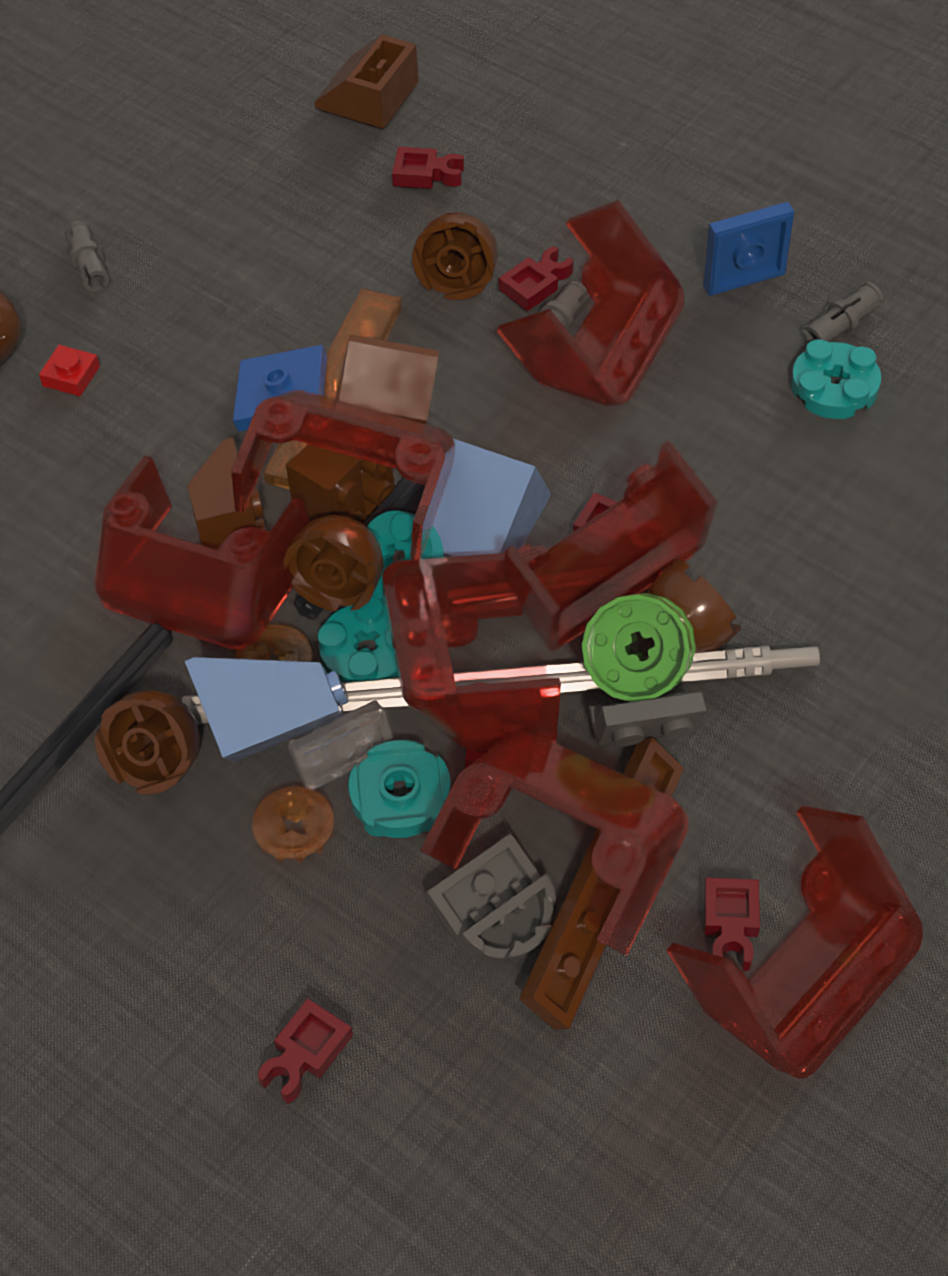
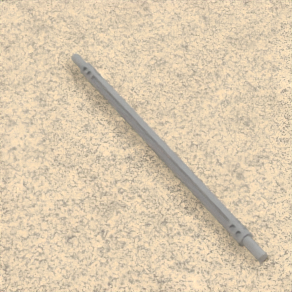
[182,646,820,724]

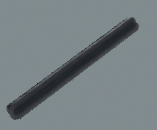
[0,623,172,835]

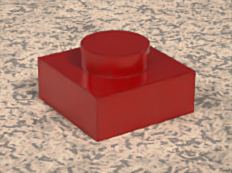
[39,345,100,397]

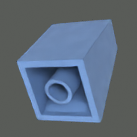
[417,438,551,581]
[185,657,349,762]

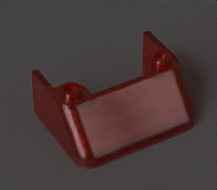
[497,200,684,407]
[231,390,455,563]
[504,440,717,651]
[94,455,309,649]
[383,551,561,751]
[420,731,689,956]
[666,805,923,1078]

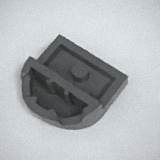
[589,692,707,747]
[423,833,556,960]

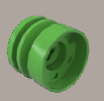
[582,593,696,702]

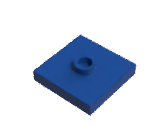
[703,202,794,296]
[233,345,327,431]

